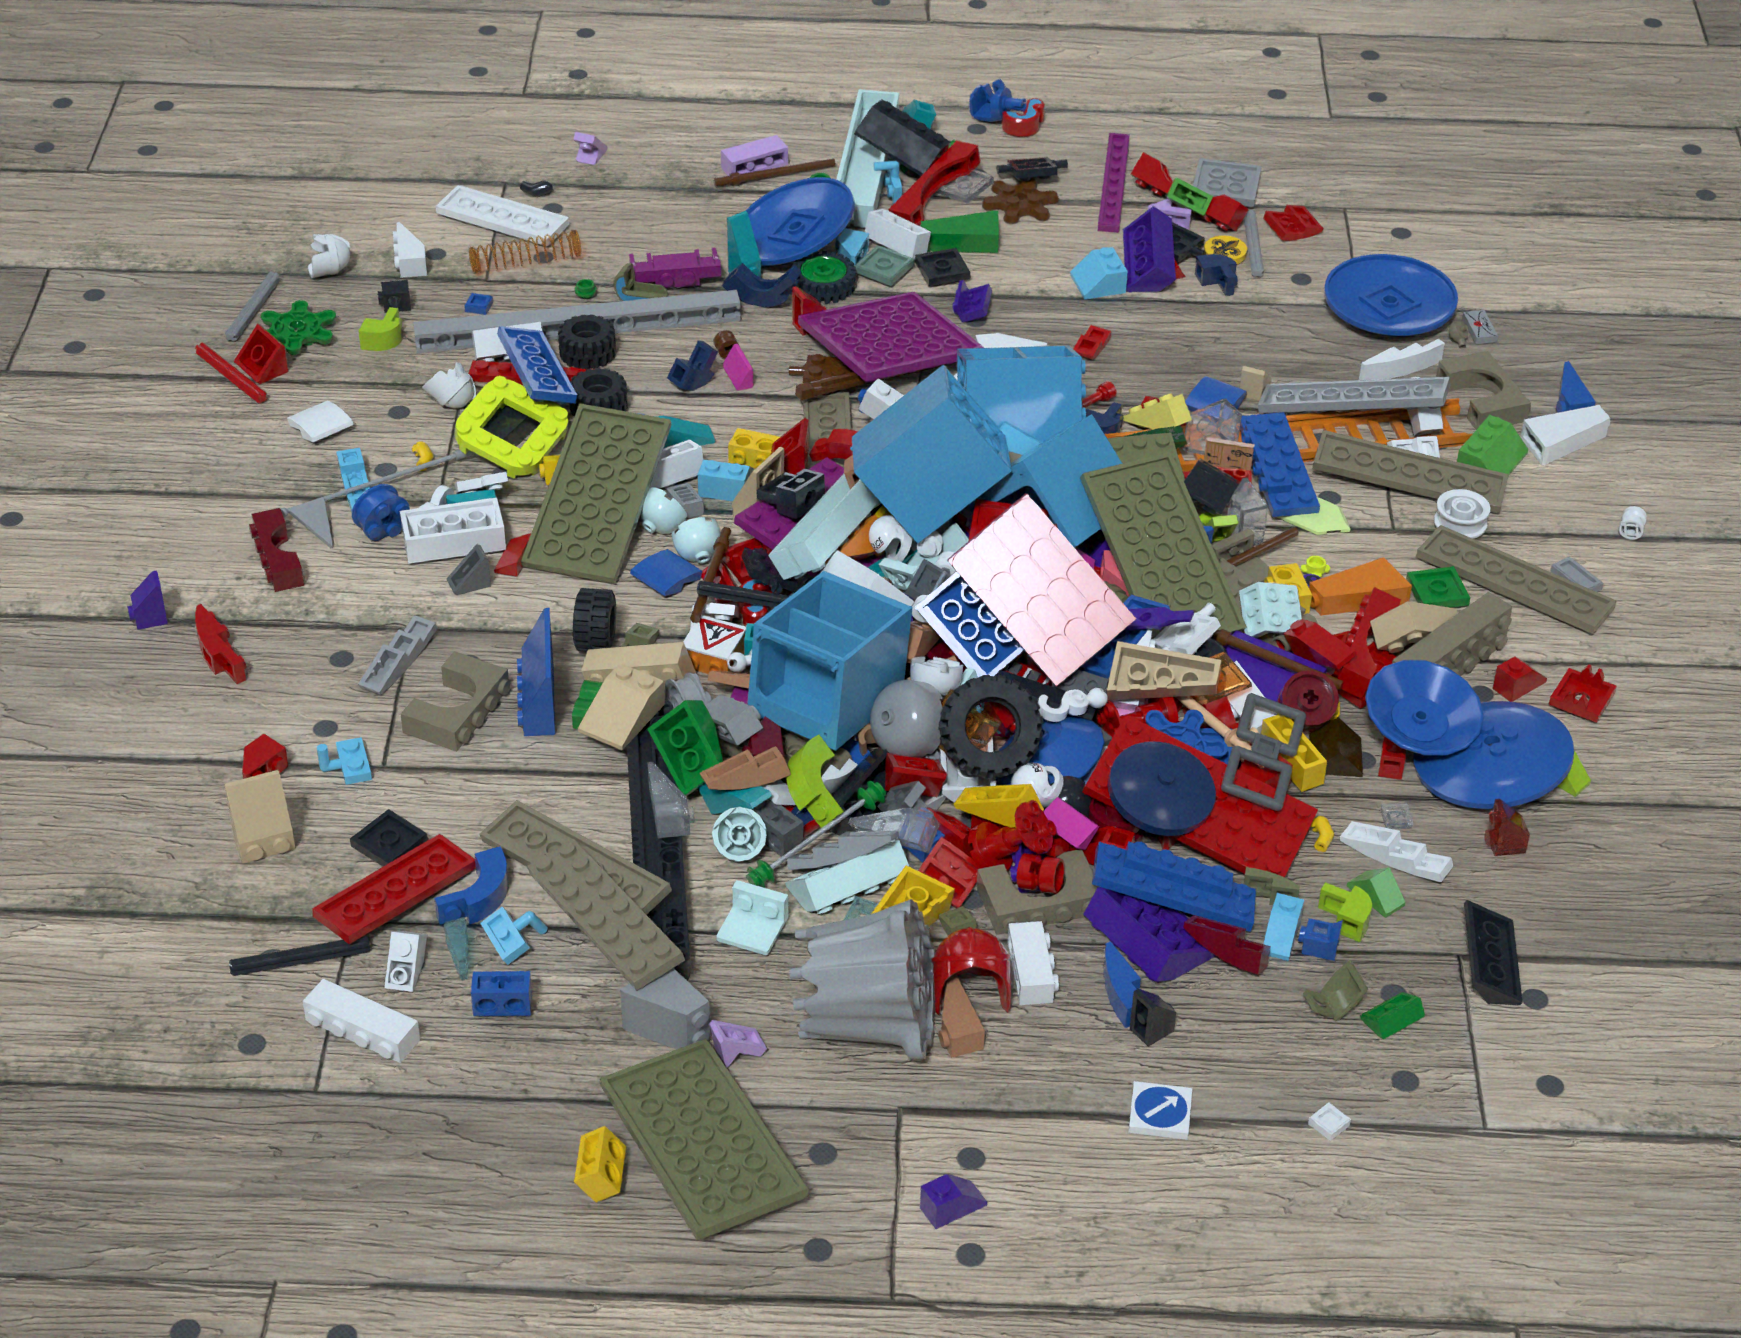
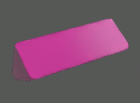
[723,344,753,391]
[1043,797,1099,849]

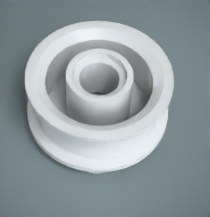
[1434,489,1490,539]

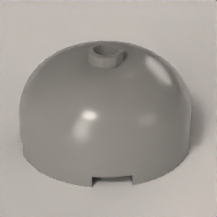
[870,680,943,757]

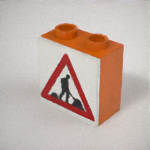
[683,615,746,674]

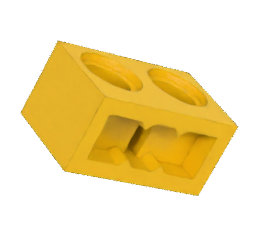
[728,428,780,468]
[1264,563,1312,614]
[574,1126,626,1203]

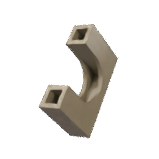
[1436,351,1531,430]
[401,651,511,752]
[977,849,1099,935]

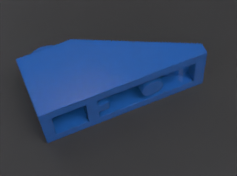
[1556,361,1596,413]

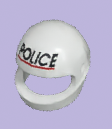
[869,515,913,562]
[1011,763,1063,808]

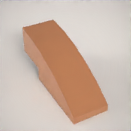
[700,746,791,790]

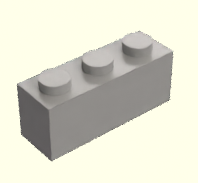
[705,695,763,745]

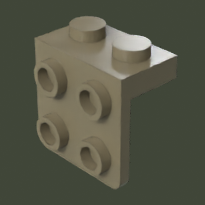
[1212,528,1269,582]

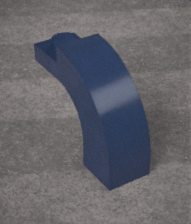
[721,263,801,307]

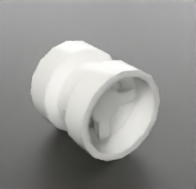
[1619,506,1647,540]

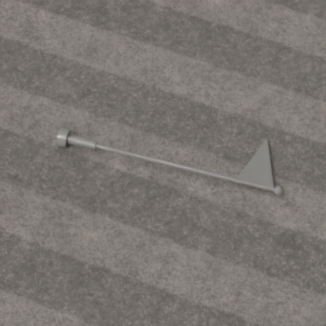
[281,450,476,549]

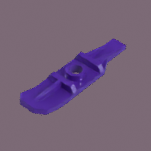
[1124,607,1194,631]

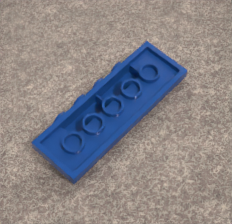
[497,326,577,404]
[1238,412,1320,517]
[1092,842,1256,932]

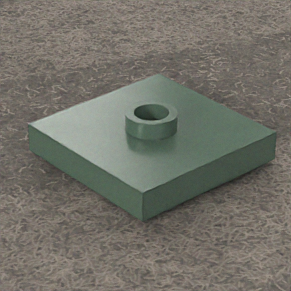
[855,245,914,286]

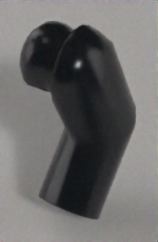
[520,180,553,197]

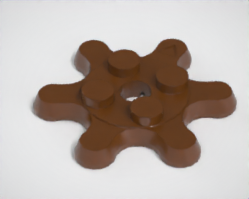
[982,178,1059,224]

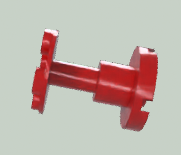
[1096,697,1179,738]
[968,800,1057,871]

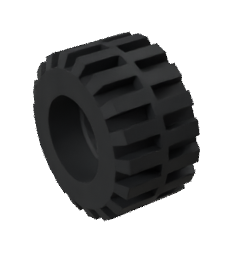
[558,314,616,369]
[570,368,628,416]
[573,588,616,651]

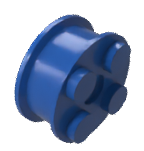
[352,484,410,541]

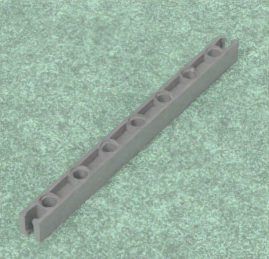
[413,290,741,354]

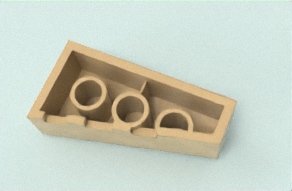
[1107,641,1221,700]
[581,642,697,691]

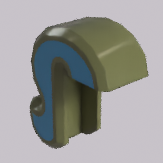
[613,263,668,301]

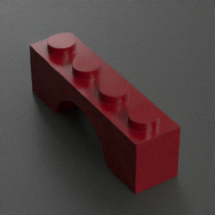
[249,508,304,592]

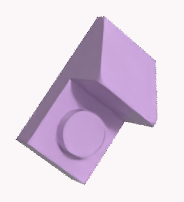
[573,132,608,165]
[1148,199,1192,230]
[709,1020,767,1068]

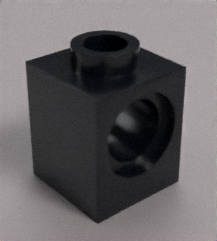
[377,280,411,313]

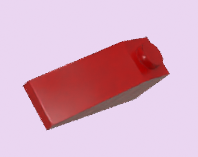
[1283,619,1357,670]

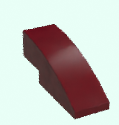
[1183,915,1271,975]

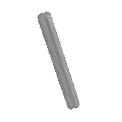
[1244,209,1264,277]
[225,271,280,342]

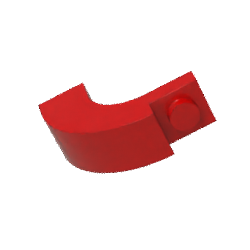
[809,429,858,462]

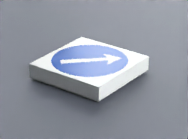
[1129,1081,1192,1140]

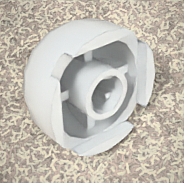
[910,657,963,695]

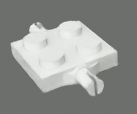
[1154,603,1221,655]

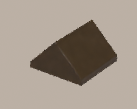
[1309,717,1363,777]

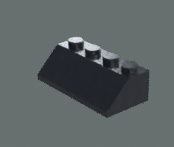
[854,99,950,176]
[830,747,889,836]

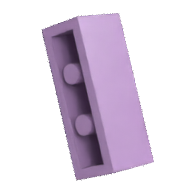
[721,135,788,176]

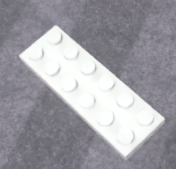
[436,185,569,246]

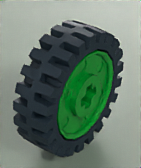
[792,251,856,304]

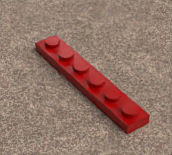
[468,360,592,385]

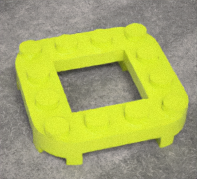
[455,376,568,479]

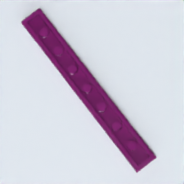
[1098,133,1130,233]

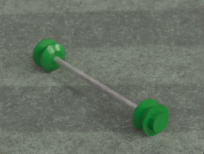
[746,781,886,888]

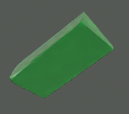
[1360,992,1425,1039]

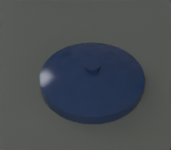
[1108,741,1216,836]

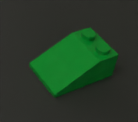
[647,700,723,797]

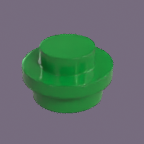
[575,279,597,299]

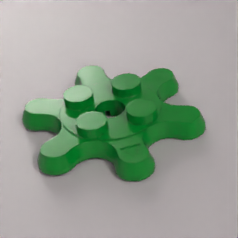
[260,300,336,355]

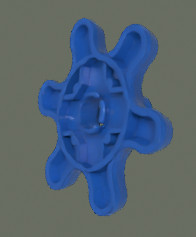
[1145,710,1228,759]

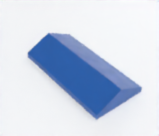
[1078,595,1170,679]

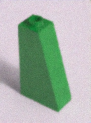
[921,211,999,253]

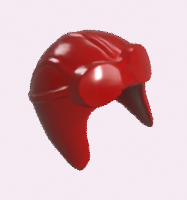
[931,927,1011,1016]

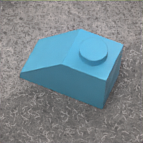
[835,228,869,266]
[1263,893,1304,961]

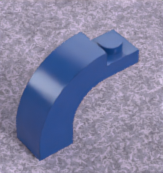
[434,846,508,924]

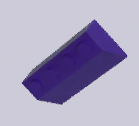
[1123,206,1176,292]

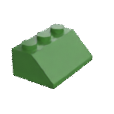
[1457,415,1528,476]

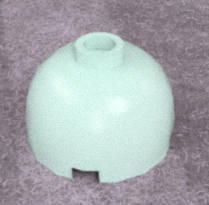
[640,487,687,534]
[672,517,721,563]
[712,807,766,862]

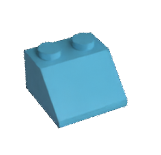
[1070,247,1128,300]
[698,460,754,501]

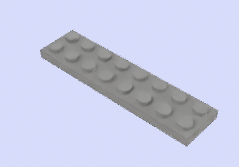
[1258,377,1451,414]

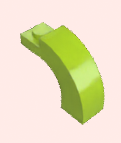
[786,735,844,828]

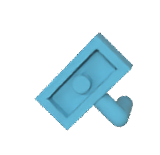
[873,161,902,204]
[317,737,372,785]
[480,906,547,965]

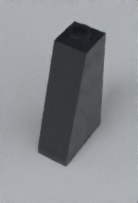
[483,405,540,447]

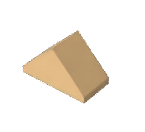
[1240,366,1271,401]

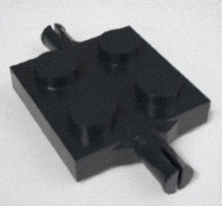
[996,157,1068,181]
[1172,222,1207,263]
[741,547,798,594]

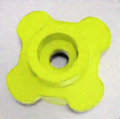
[1301,556,1330,577]

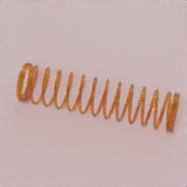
[469,229,582,274]

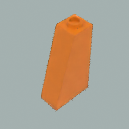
[1309,557,1412,616]

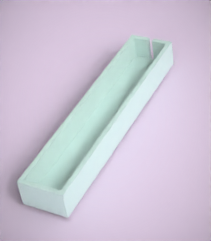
[836,89,899,228]
[768,474,881,580]

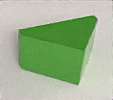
[1166,177,1213,216]
[1347,867,1406,918]

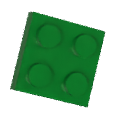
[1406,566,1470,608]

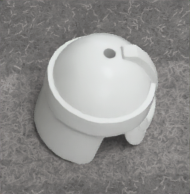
[308,234,350,278]
[422,362,476,408]

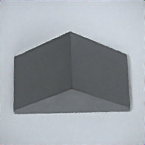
[447,544,491,595]

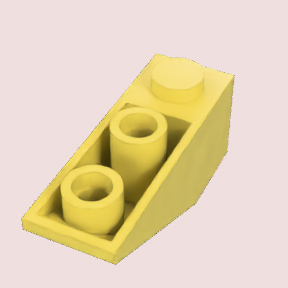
[1123,393,1192,429]

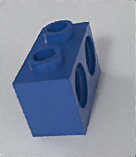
[471,971,532,1016]

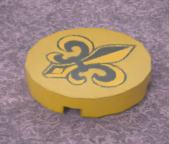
[1204,235,1247,265]

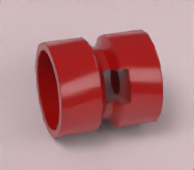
[1017,853,1065,894]

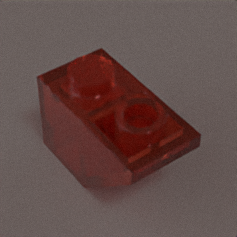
[1485,799,1530,856]

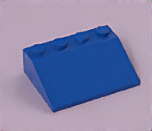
[915,572,1026,677]
[517,608,555,736]

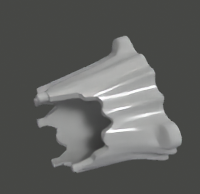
[790,899,935,1060]

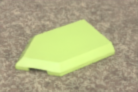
[1277,497,1350,535]

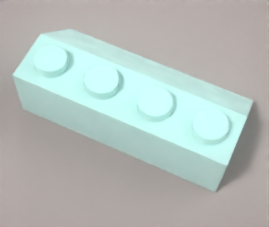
[785,840,909,914]

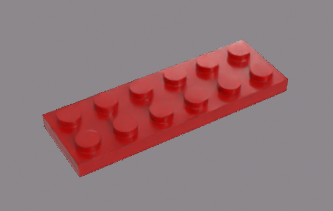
[312,834,476,944]

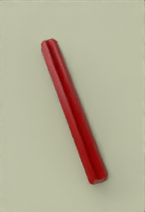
[195,342,267,404]

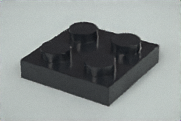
[915,248,970,286]
[350,809,428,867]

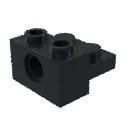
[756,469,825,519]

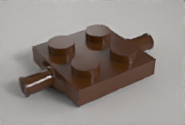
[789,354,854,383]

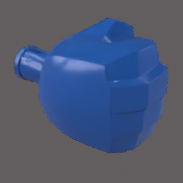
[969,79,1027,122]

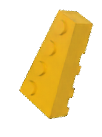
[871,865,955,927]

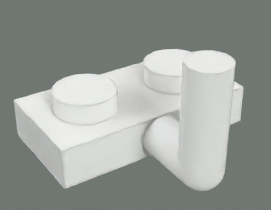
[690,603,740,630]

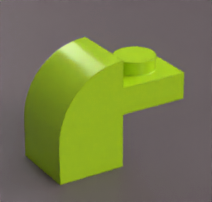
[358,307,402,351]
[1318,882,1372,942]

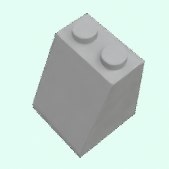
[620,968,710,1049]

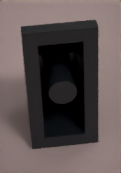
[1130,989,1176,1047]

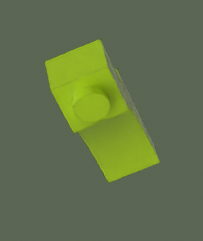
[1199,512,1238,543]

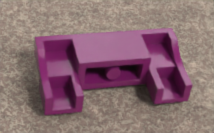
[629,247,721,289]

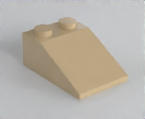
[732,447,784,520]
[1370,601,1457,653]
[578,663,665,750]
[224,770,295,864]

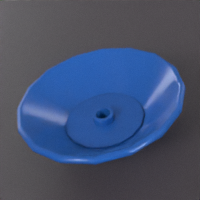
[1365,660,1484,755]
[995,715,1105,786]

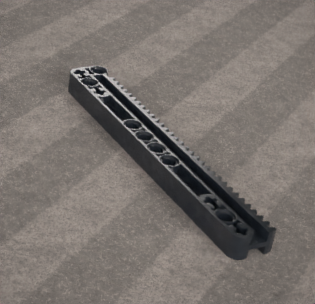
[627,699,690,981]

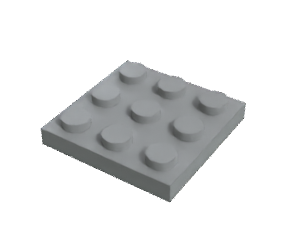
[1193,158,1262,207]

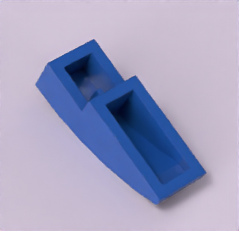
[1103,941,1141,1028]

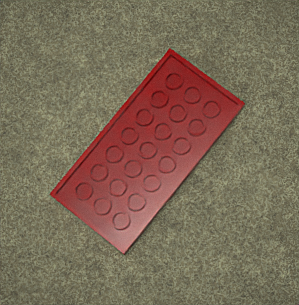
[1082,714,1319,877]

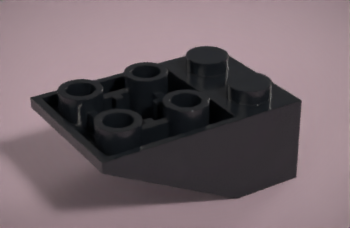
[1184,458,1242,515]

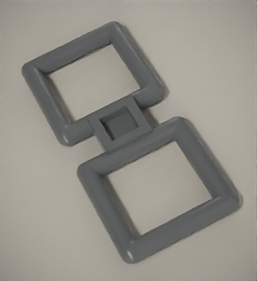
[1221,693,1306,811]

